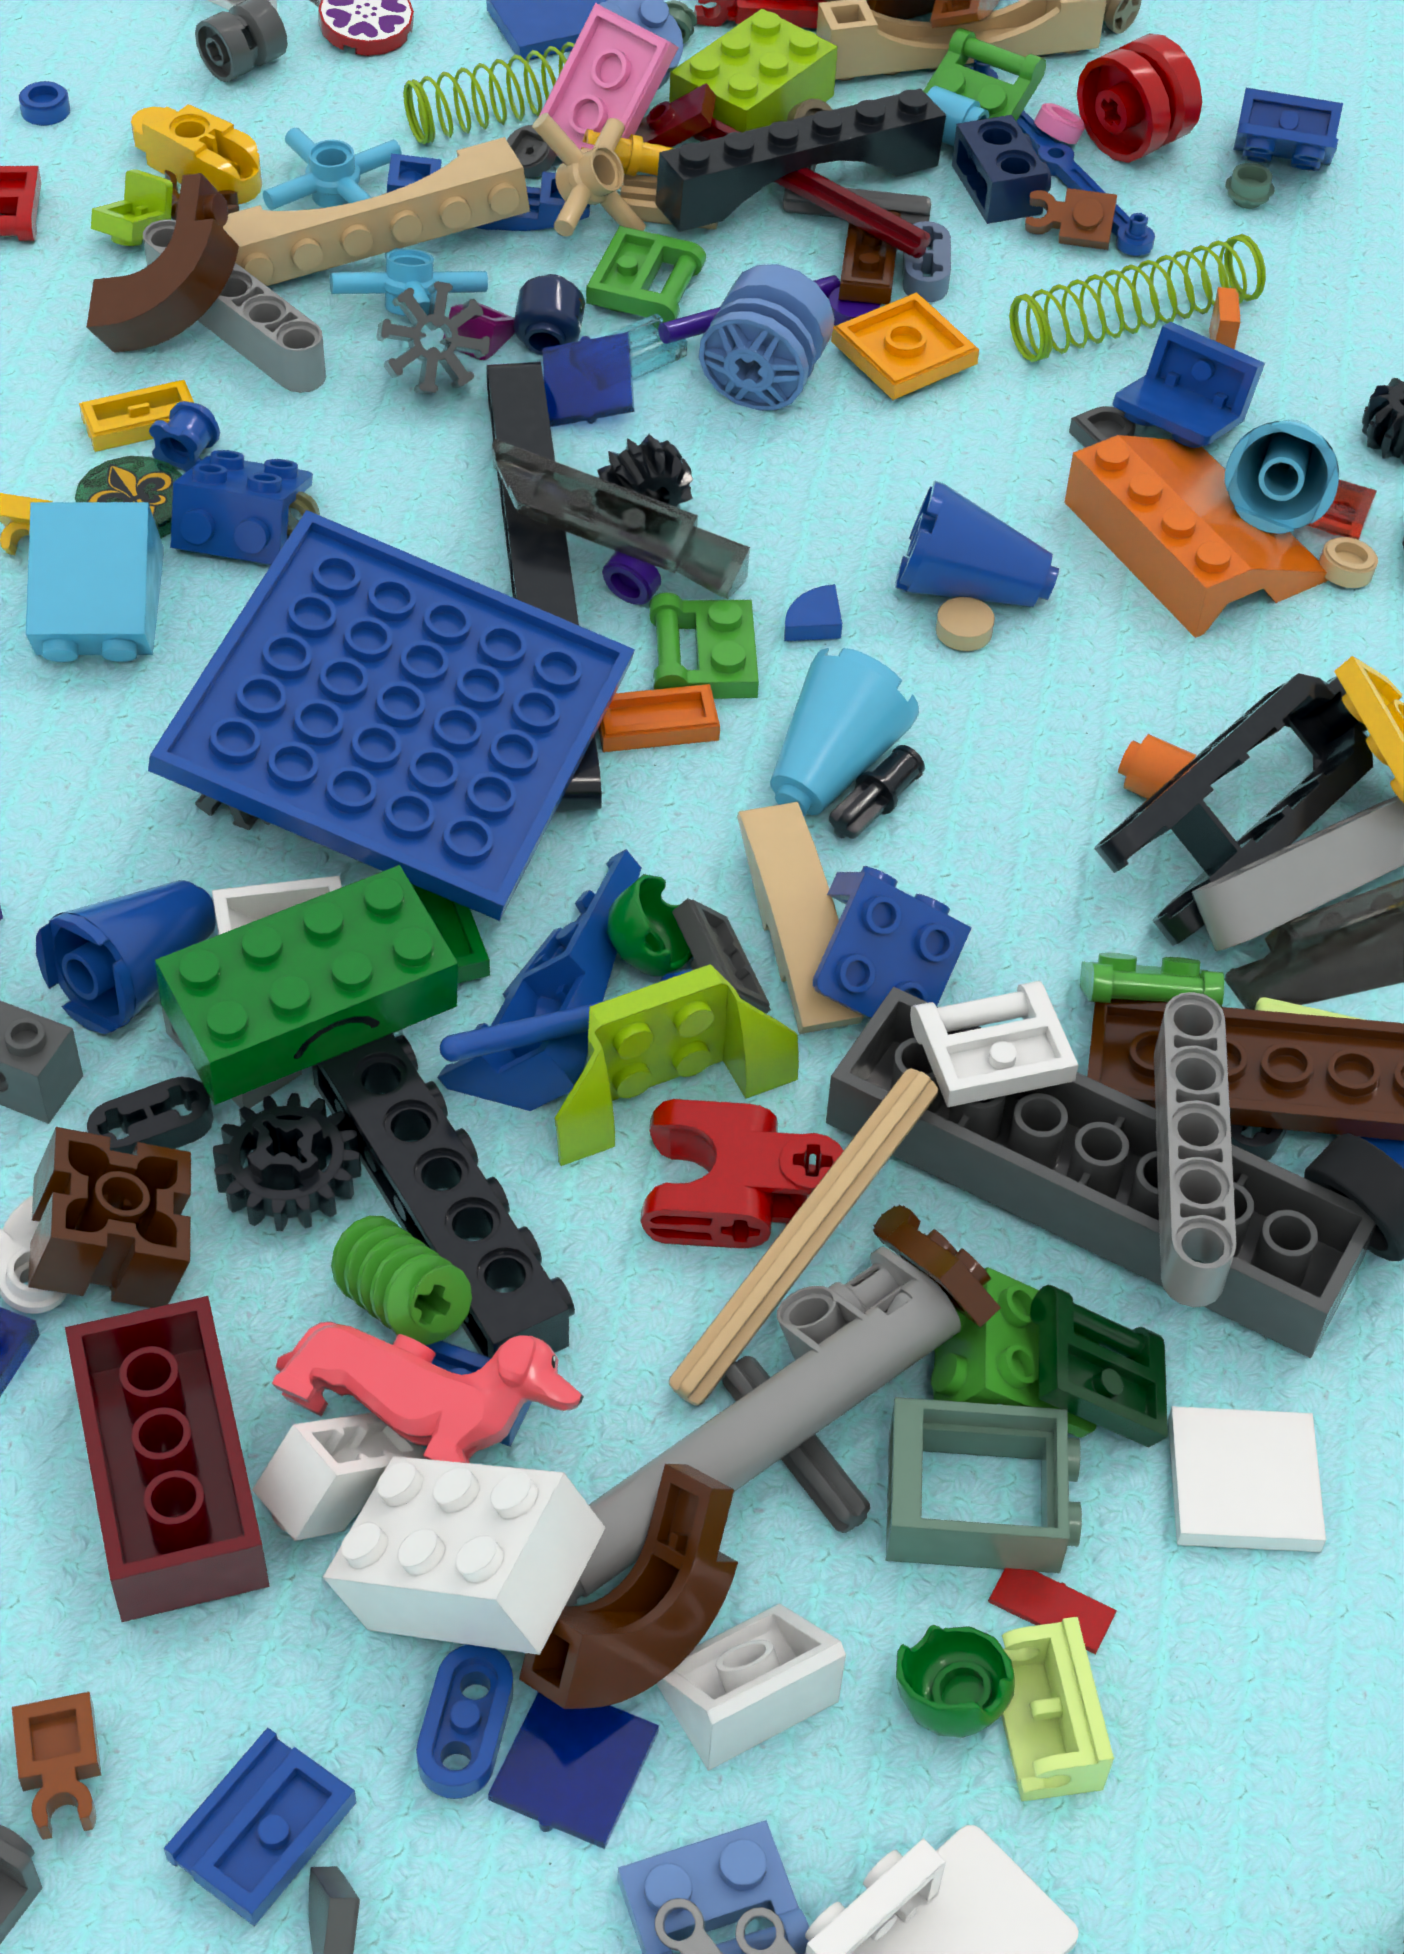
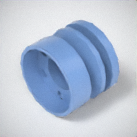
[699,264,835,410]

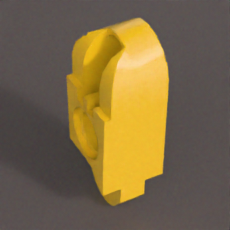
[131,104,262,204]

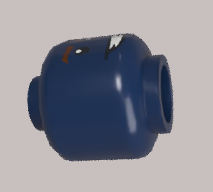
[513,274,585,356]

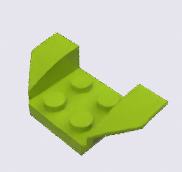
[554,964,799,1166]

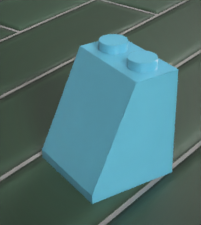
[26,502,164,662]

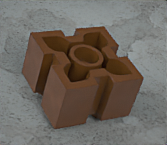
[28,1127,191,1308]

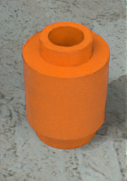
[1118,734,1197,799]

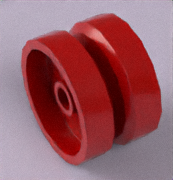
[1077,33,1203,163]

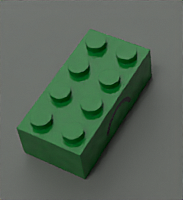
[155,865,458,1105]

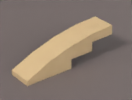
[737,802,864,1034]

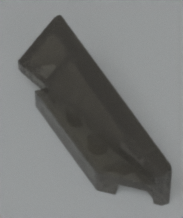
[492,439,750,599]
[1224,878,1404,1010]

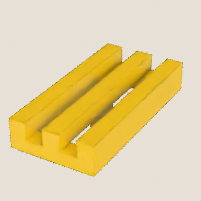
[79,380,194,452]

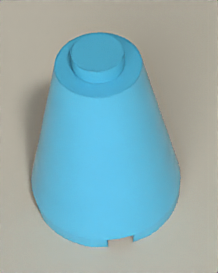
[1224,420,1339,534]
[770,648,919,816]

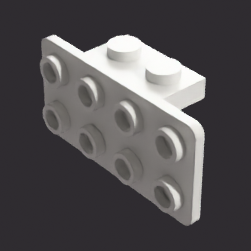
[805,1825,1078,1954]

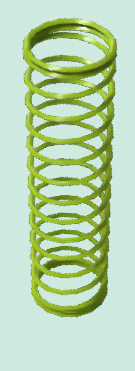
[403,42,575,145]
[1009,234,1266,362]

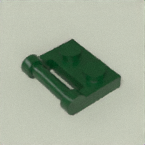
[1030,1284,1168,1447]

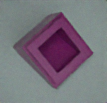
[443,303,515,360]

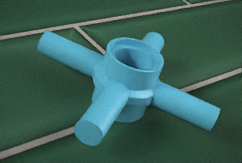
[263,128,402,210]
[329,248,488,316]

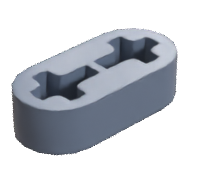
[903,221,951,302]

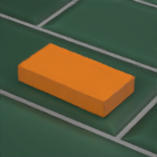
[598,684,720,752]

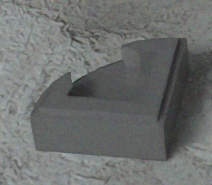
[309,1866,360,1954]

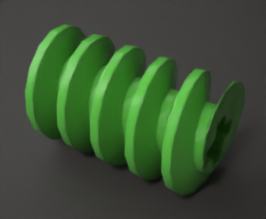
[331,1216,472,1345]

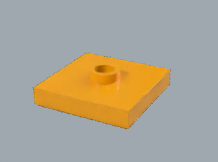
[831,292,979,400]

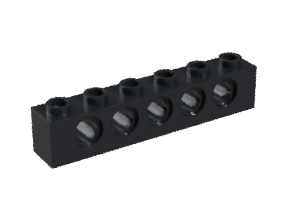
[312,1033,575,1358]

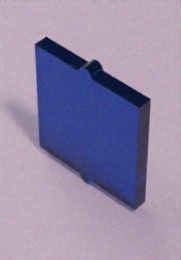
[543,332,635,427]
[488,1692,659,1849]

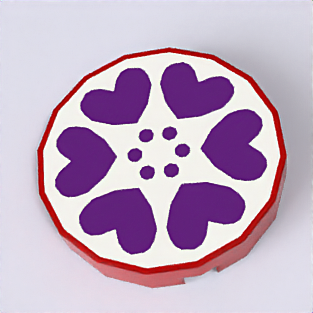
[318,0,414,56]

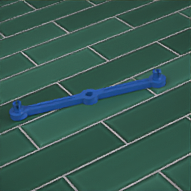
[970,60,1155,256]

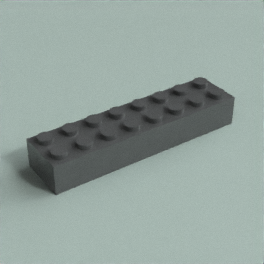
[826,986,1376,1358]

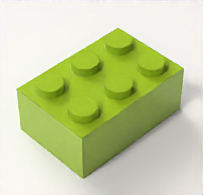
[669,9,838,132]

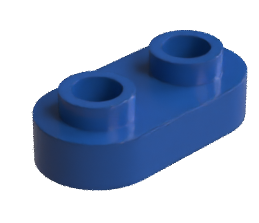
[416,1645,514,1799]

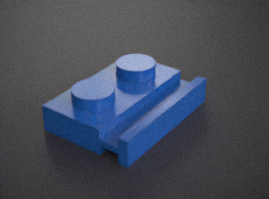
[164,1727,356,1927]

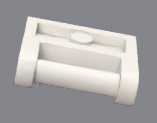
[910,981,1079,1108]

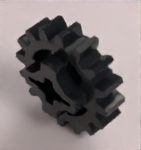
[213,1093,361,1231]

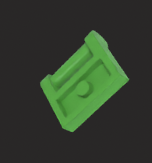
[924,28,1046,121]
[586,226,706,328]
[649,592,759,699]
[1080,953,1224,1008]

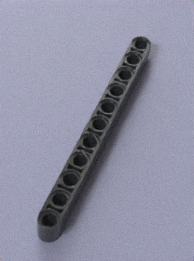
[486,362,602,812]

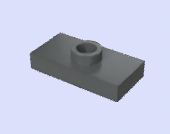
[672,898,771,1014]

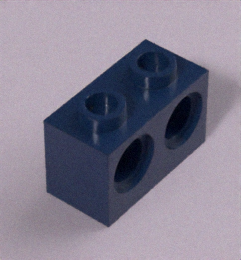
[952,115,1051,224]

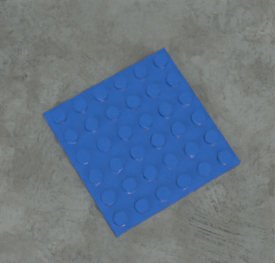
[148,510,635,921]

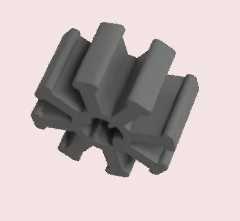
[377,281,490,395]

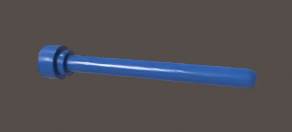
[440,969,692,1062]

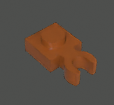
[1025,188,1117,250]
[12,1692,101,1840]

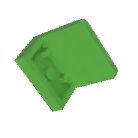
[931,1267,1097,1438]

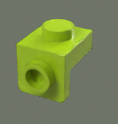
[91,169,173,246]

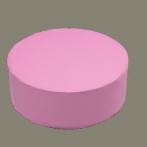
[1034,103,1085,144]

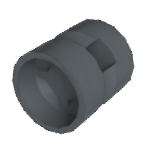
[195,0,288,82]

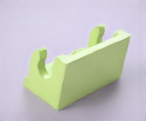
[1001,1617,1114,1802]

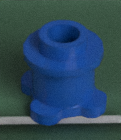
[149,401,220,472]

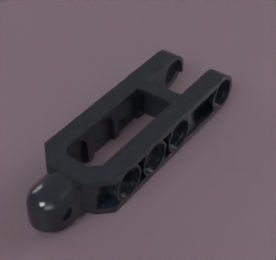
[1094,673,1373,946]

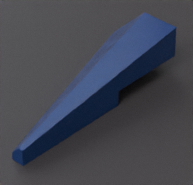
[437,849,642,1111]

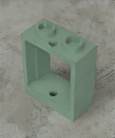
[886,1397,1082,1573]

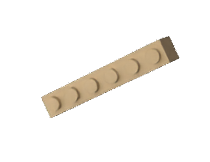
[816,0,1106,80]
[223,137,530,286]

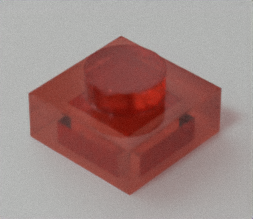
[1306,479,1377,540]

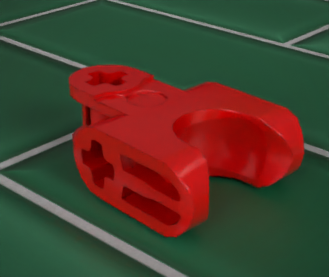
[640,1099,844,1248]

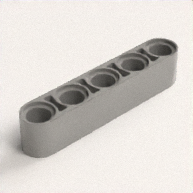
[143,219,326,393]
[1192,796,1404,951]
[1154,992,1236,1307]

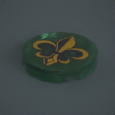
[75,456,182,539]

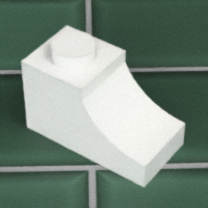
[252,1413,427,1541]

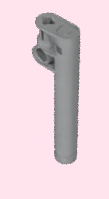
[565,1247,961,1606]

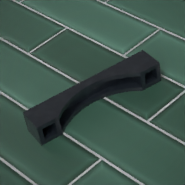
[655,89,946,232]

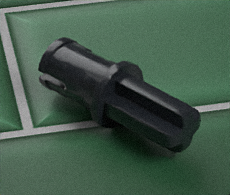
[829,745,925,839]

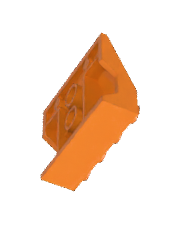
[1064,435,1329,638]

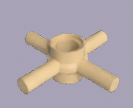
[532,113,646,236]

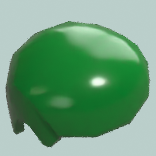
[607,874,693,976]
[896,1625,1015,1738]

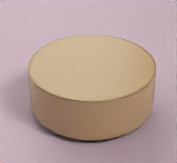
[1319,537,1378,588]
[936,597,995,651]

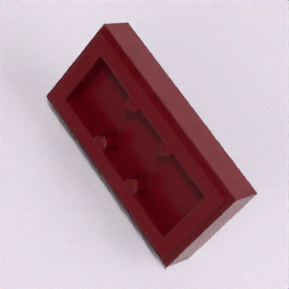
[635,83,716,148]

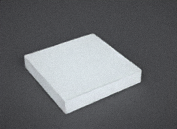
[1168,1406,1326,1552]

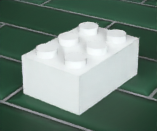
[323,1456,605,1655]

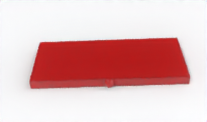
[988,1568,1117,1655]

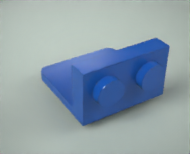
[1233,87,1343,171]
[1112,322,1265,448]
[170,450,313,565]
[813,866,972,1019]

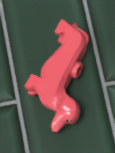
[272,1322,584,1463]

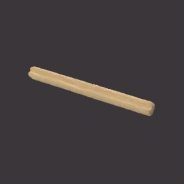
[669,1068,938,1406]

